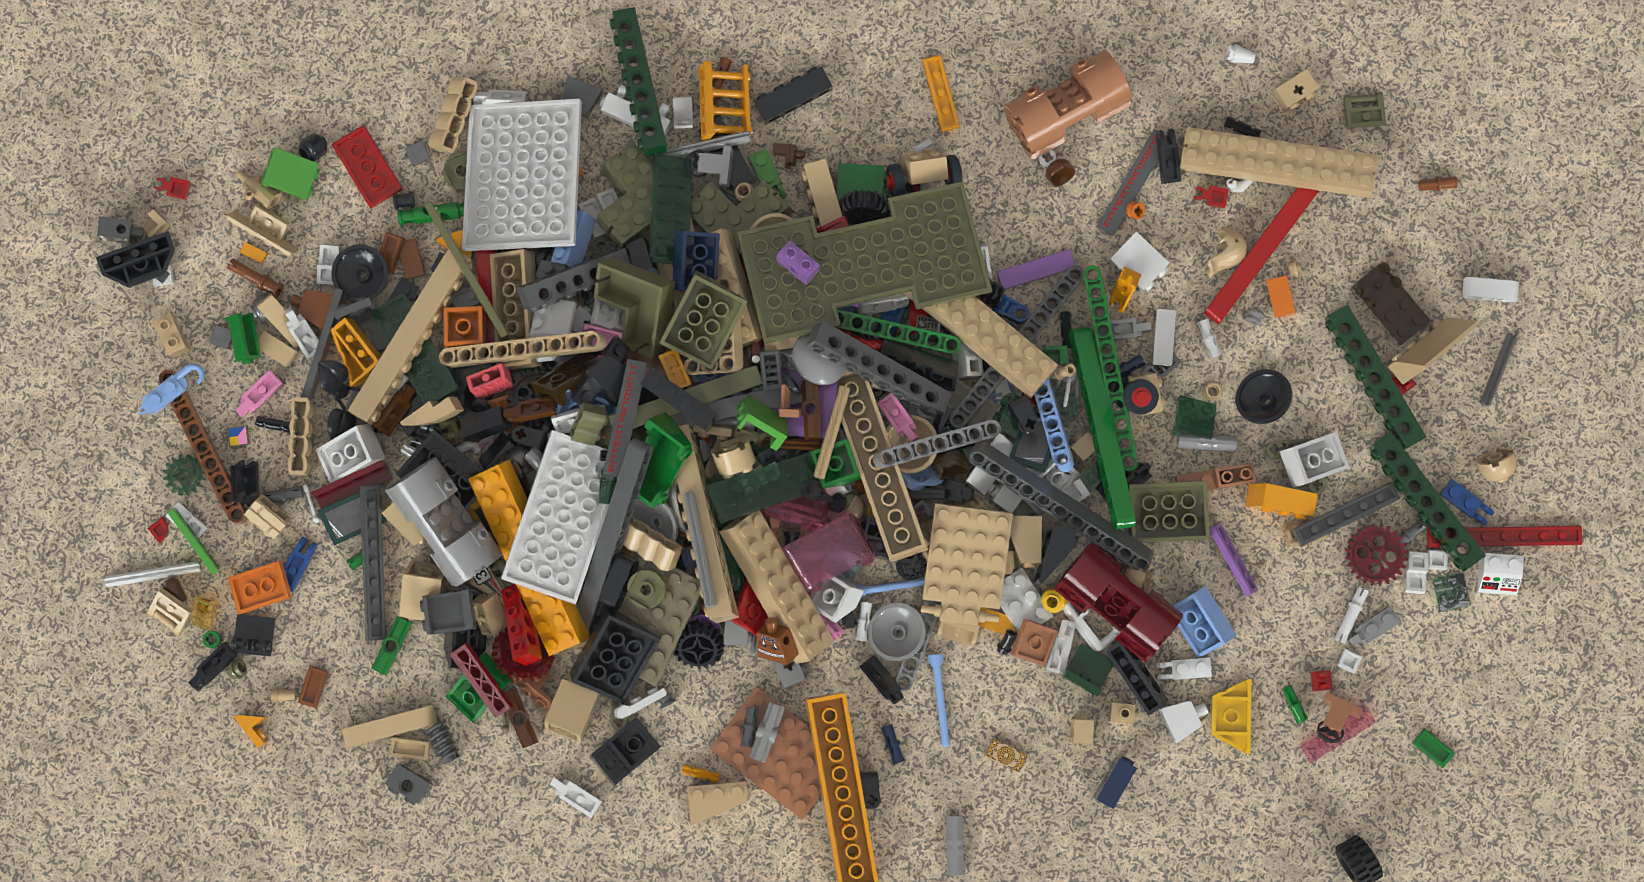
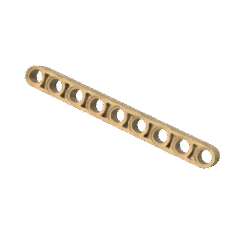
[439,331,607,368]

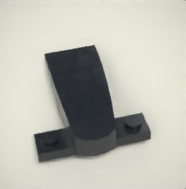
[571,336,658,432]

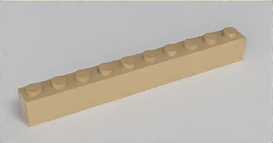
[348,248,473,426]

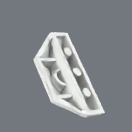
[529,296,577,362]

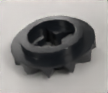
[896,553,927,580]

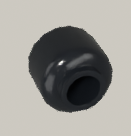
[298,133,327,162]

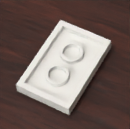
[1000,568,1053,633]

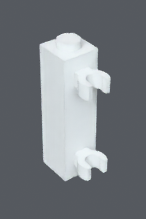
[599,84,672,137]

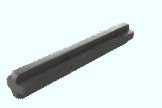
[1480,334,1517,406]

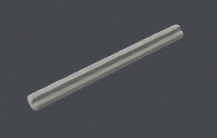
[646,131,752,164]
[683,492,716,608]

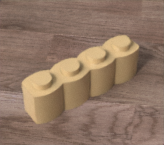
[429,76,477,153]
[288,397,314,477]
[623,516,682,571]

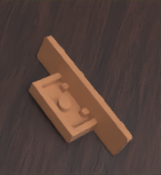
[491,656,553,711]

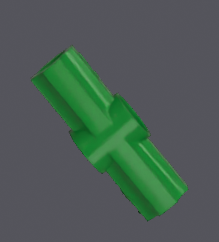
[371,616,413,676]

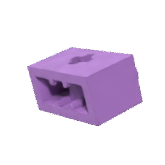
[777,240,820,285]

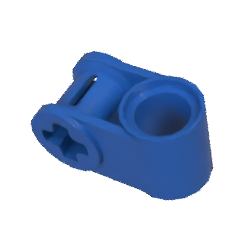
[992,295,1029,325]

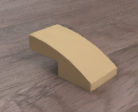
[258,330,298,368]

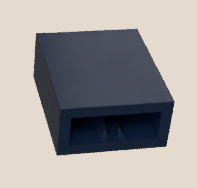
[1093,756,1137,809]

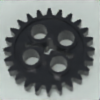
[506,367,552,428]

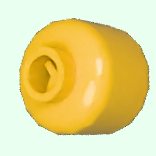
[1041,585,1068,613]

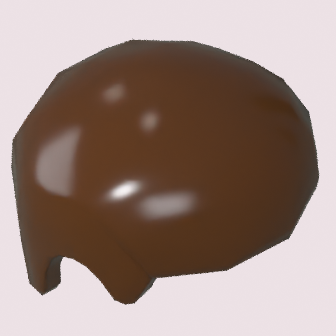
[1045,159,1076,187]

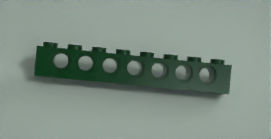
[609,7,667,156]
[1325,304,1426,450]
[1369,431,1486,572]

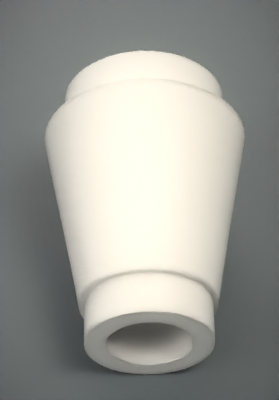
[1226,44,1256,64]

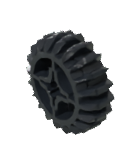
[839,189,890,225]
[674,620,725,670]

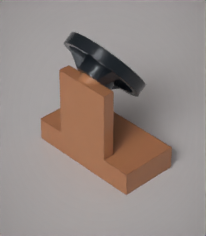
[779,370,803,418]
[1317,692,1363,743]

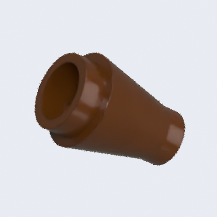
[161,576,187,602]

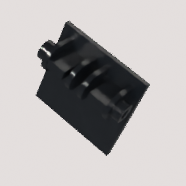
[231,614,276,656]

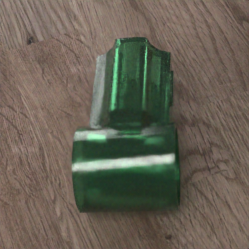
[598,467,617,504]

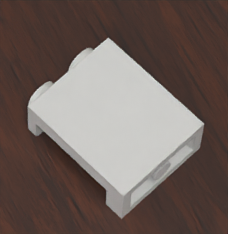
[1108,231,1169,293]

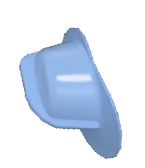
[901,464,944,491]

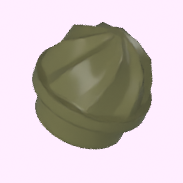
[226,660,247,679]

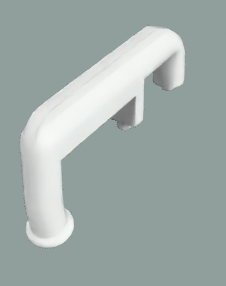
[1063,601,1119,652]

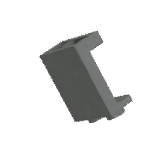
[420,589,477,635]

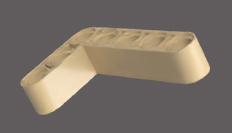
[684,276,743,375]

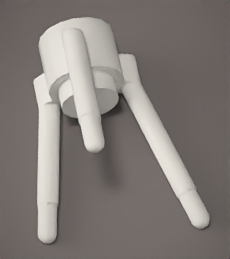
[1053,368,1079,410]

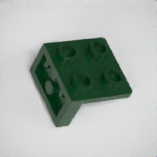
[1062,644,1114,696]

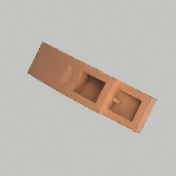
[1175,463,1256,491]

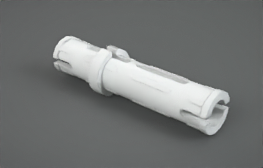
[1334,587,1369,644]

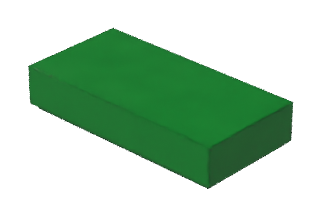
[1411,728,1455,768]

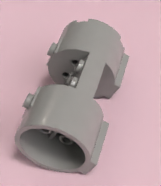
[385,457,503,587]

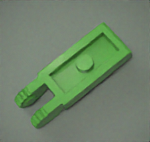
[749,148,787,198]

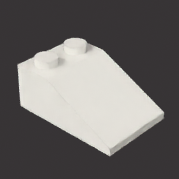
[316,424,385,483]
[1279,431,1350,488]

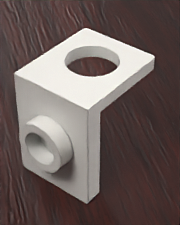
[673,96,693,129]

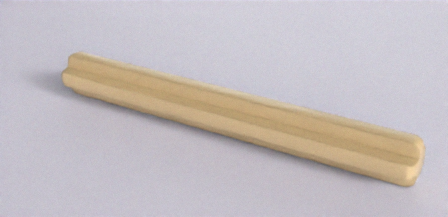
[814,385,850,479]

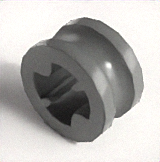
[657,692,676,709]

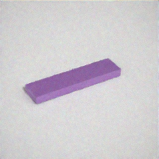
[997,249,1075,290]
[1209,523,1258,597]

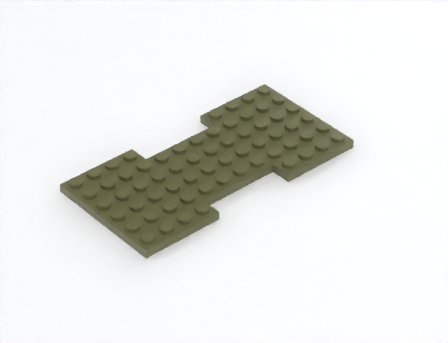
[737,181,992,344]

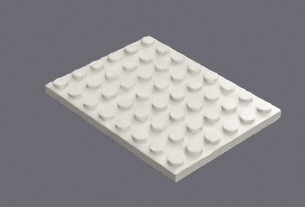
[462,99,582,251]

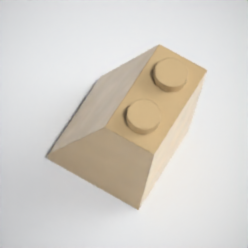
[381,499,425,546]
[1009,516,1042,569]
[399,560,447,621]
[544,678,599,743]

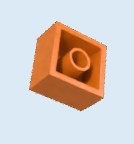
[444,306,486,348]

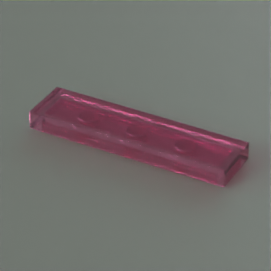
[1300,706,1376,763]

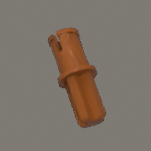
[1418,176,1458,191]

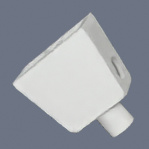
[1159,701,1208,743]

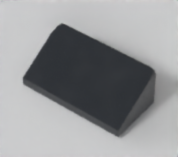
[479,432,513,471]

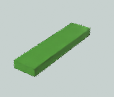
[167,507,220,575]

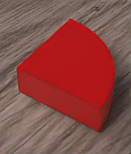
[147,516,168,544]

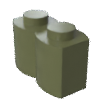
[570,402,608,446]

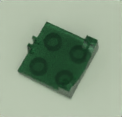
[1172,395,1216,440]

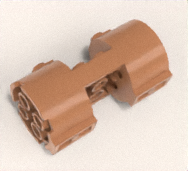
[1004,50,1132,160]

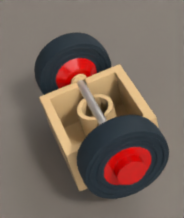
[886,148,962,197]
[1113,372,1165,416]

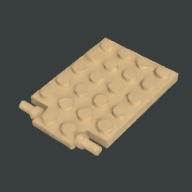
[921,503,1013,626]

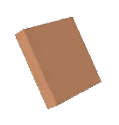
[1010,618,1059,666]

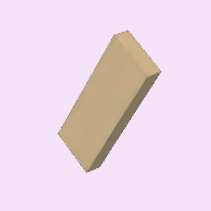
[256,293,299,348]

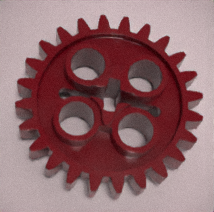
[1345,523,1409,586]
[491,627,555,683]

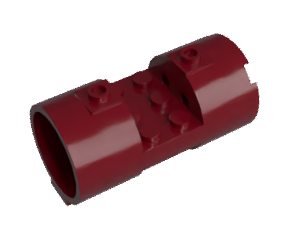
[1054,541,1184,663]

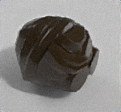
[932,449,969,480]

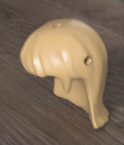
[1205,228,1247,278]

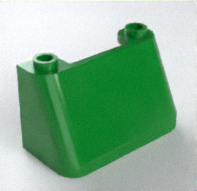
[638,412,693,509]

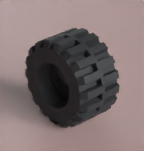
[1335,835,1383,882]

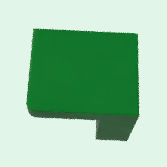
[1043,346,1068,366]

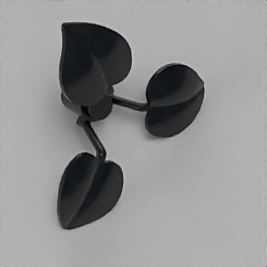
[317,360,361,440]

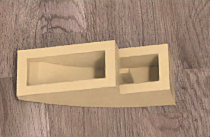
[400,397,464,426]

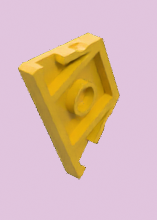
[1211,679,1252,754]

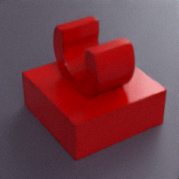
[1392,376,1417,395]
[1310,670,1333,691]

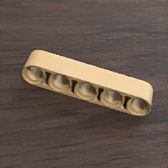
[341,705,438,748]

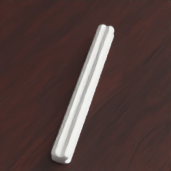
[105,562,201,587]

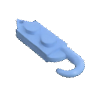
[138,363,204,415]

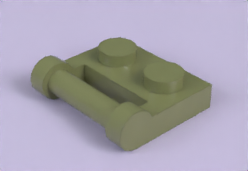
[1343,92,1386,129]

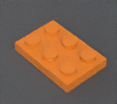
[228,561,292,615]

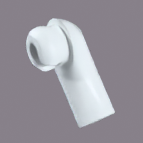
[1226,178,1253,192]
[455,441,483,455]

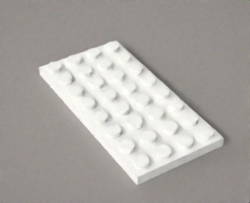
[501,430,618,604]

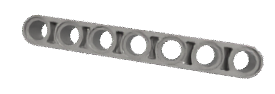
[873,420,1001,469]

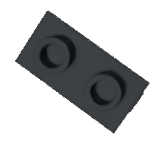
[1125,462,1152,489]

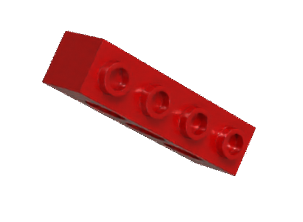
[501,584,542,666]

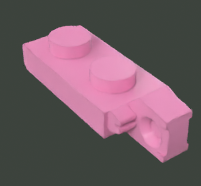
[235,370,284,417]
[877,393,920,442]

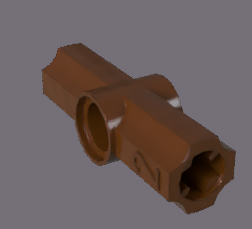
[801,380,823,440]
[505,688,539,749]

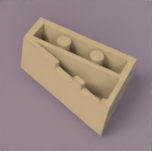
[687,781,748,826]

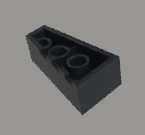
[879,338,959,391]

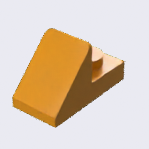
[234,715,268,748]

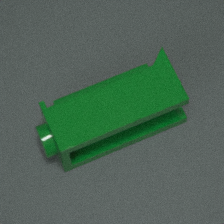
[224,313,261,365]

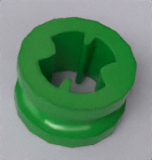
[202,631,222,648]

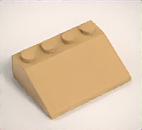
[1388,317,1479,384]

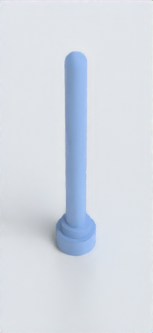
[854,578,925,599]
[928,654,950,747]

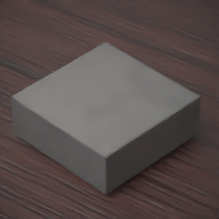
[405,141,430,167]
[210,325,232,350]

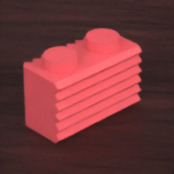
[466,363,513,399]

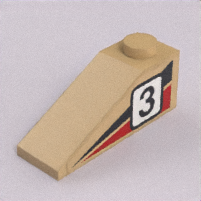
[466,565,503,604]

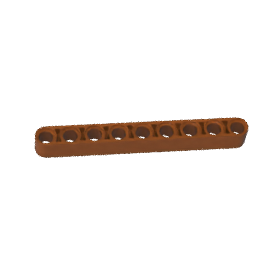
[159,370,247,524]

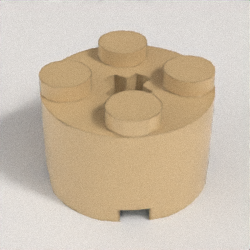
[711,437,756,479]

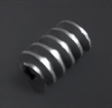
[425,720,462,764]

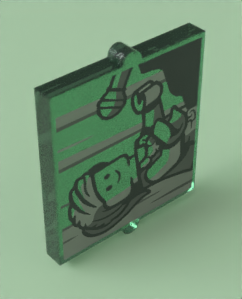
[1432,573,1471,612]

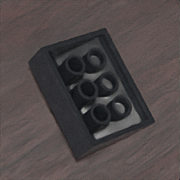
[395,429,483,511]
[1033,525,1079,586]
[570,607,660,704]

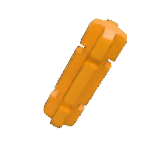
[682,764,720,783]

